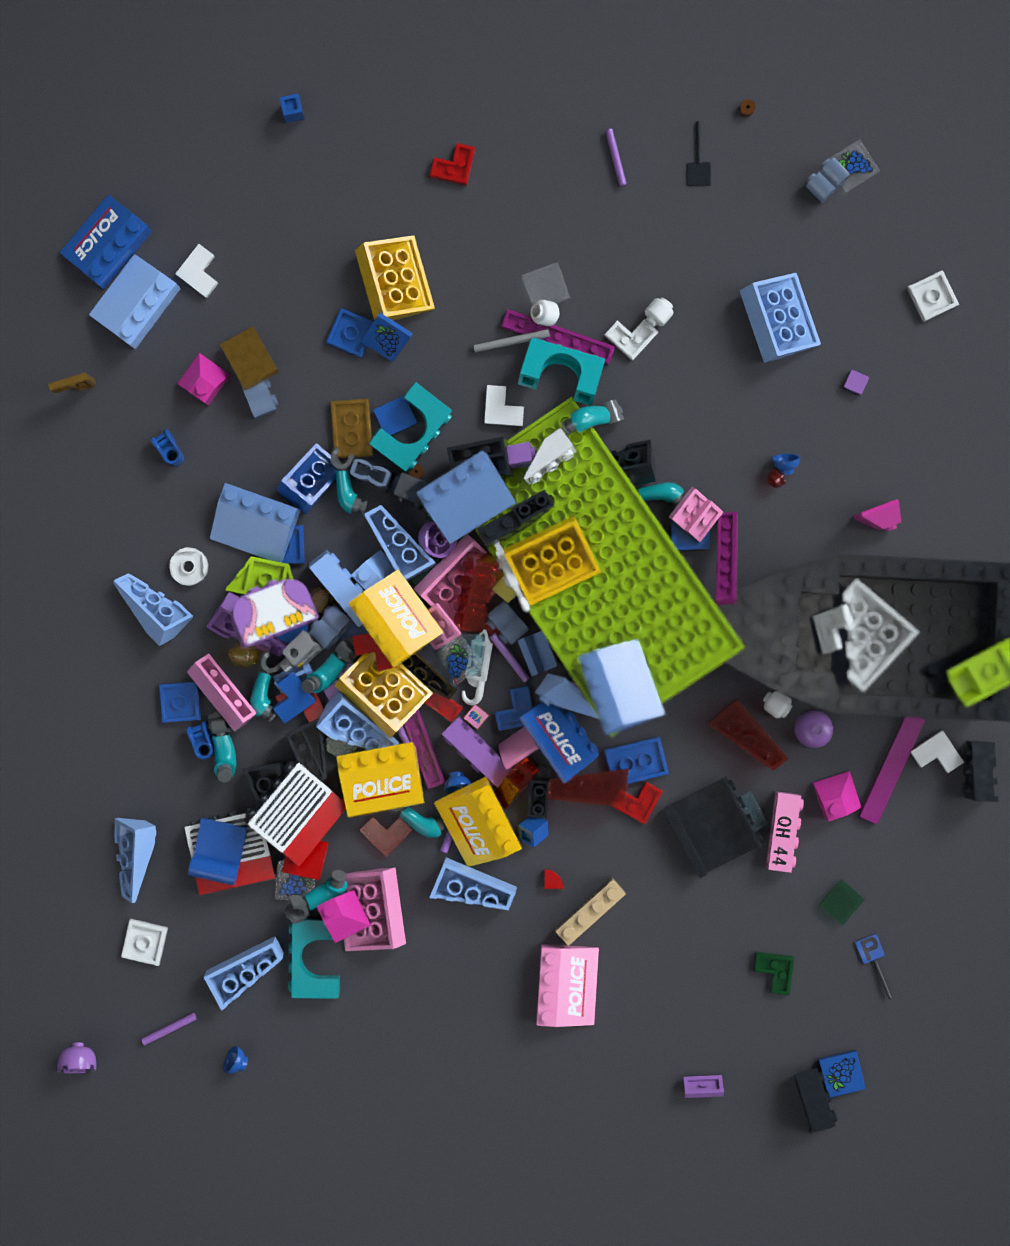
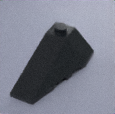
[610,440,656,485]
[402,643,460,700]

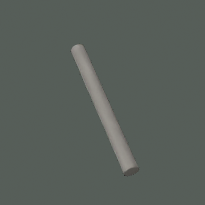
[474,329,550,353]

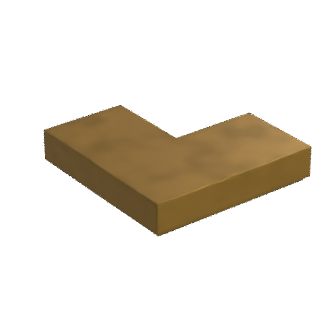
[48,372,96,393]

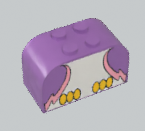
[231,579,318,650]

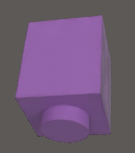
[507,442,537,469]

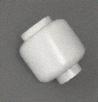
[645,297,673,327]
[531,300,559,326]
[763,691,793,718]

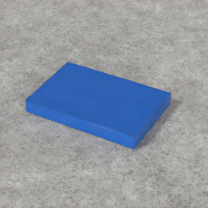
[604,736,669,788]

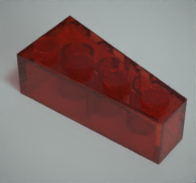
[454,551,499,633]
[708,698,789,771]
[548,768,630,807]

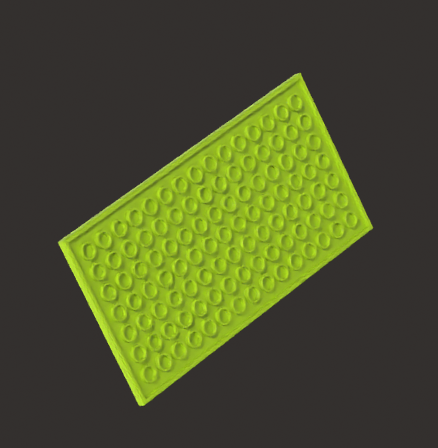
[475,397,745,737]

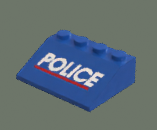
[59,195,153,290]
[519,702,599,783]

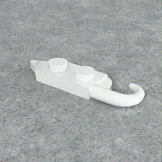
[495,542,530,612]
[462,630,493,705]

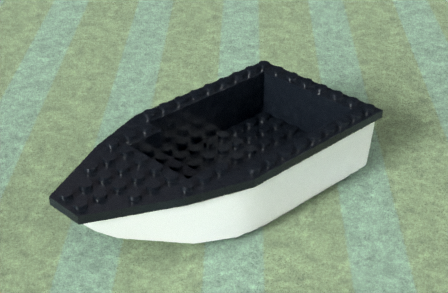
[713,554,1010,722]

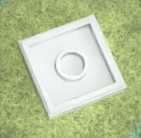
[907,270,959,322]
[121,919,168,966]

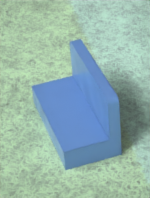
[518,631,558,676]

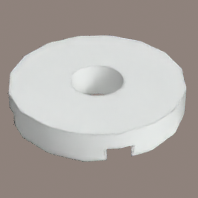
[169,547,208,586]

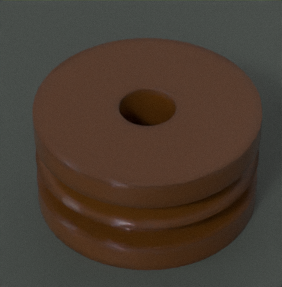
[739,99,756,117]
[409,464,424,480]

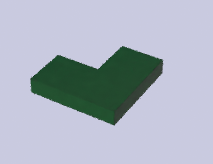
[753,951,795,996]

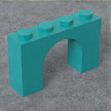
[518,337,605,406]
[368,382,452,472]
[288,918,340,998]

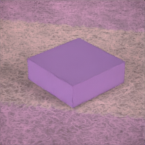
[843,370,869,395]

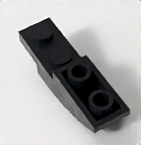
[477,489,555,548]
[528,748,551,818]

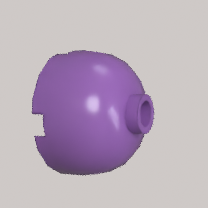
[418,520,457,558]
[794,710,834,748]
[57,1043,96,1074]

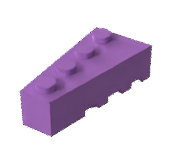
[442,716,514,787]

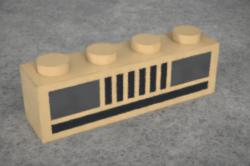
[555,877,626,946]

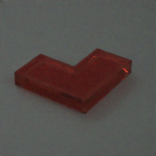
[359,816,414,857]

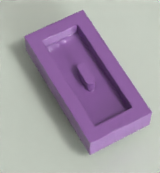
[683,1075,724,1098]

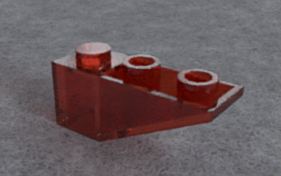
[495,758,540,810]

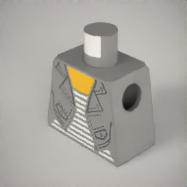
[279,630,325,672]

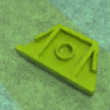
[226,556,293,595]

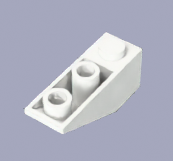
[524,428,576,485]

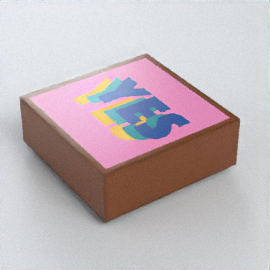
[463,704,490,730]

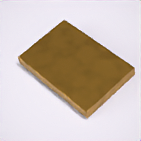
[220,326,279,391]
[330,398,373,459]

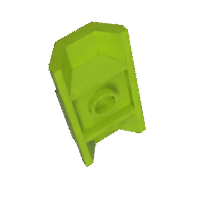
[947,638,1010,707]

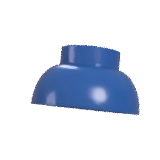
[772,453,800,475]
[444,771,471,793]
[224,1046,248,1074]

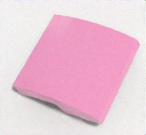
[669,487,723,542]
[427,603,461,651]
[499,726,539,769]

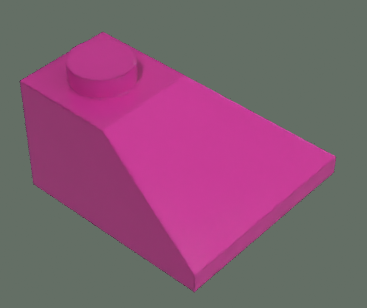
[177,353,231,406]
[854,499,901,532]
[813,771,862,821]
[317,890,371,943]

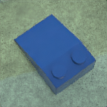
[277,444,338,514]

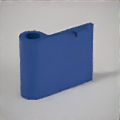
[188,818,247,886]

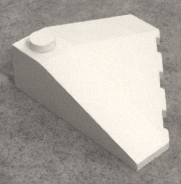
[843,579,920,692]

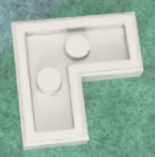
[176,244,218,298]
[604,319,658,361]
[484,385,524,427]
[813,605,853,654]
[910,730,964,773]

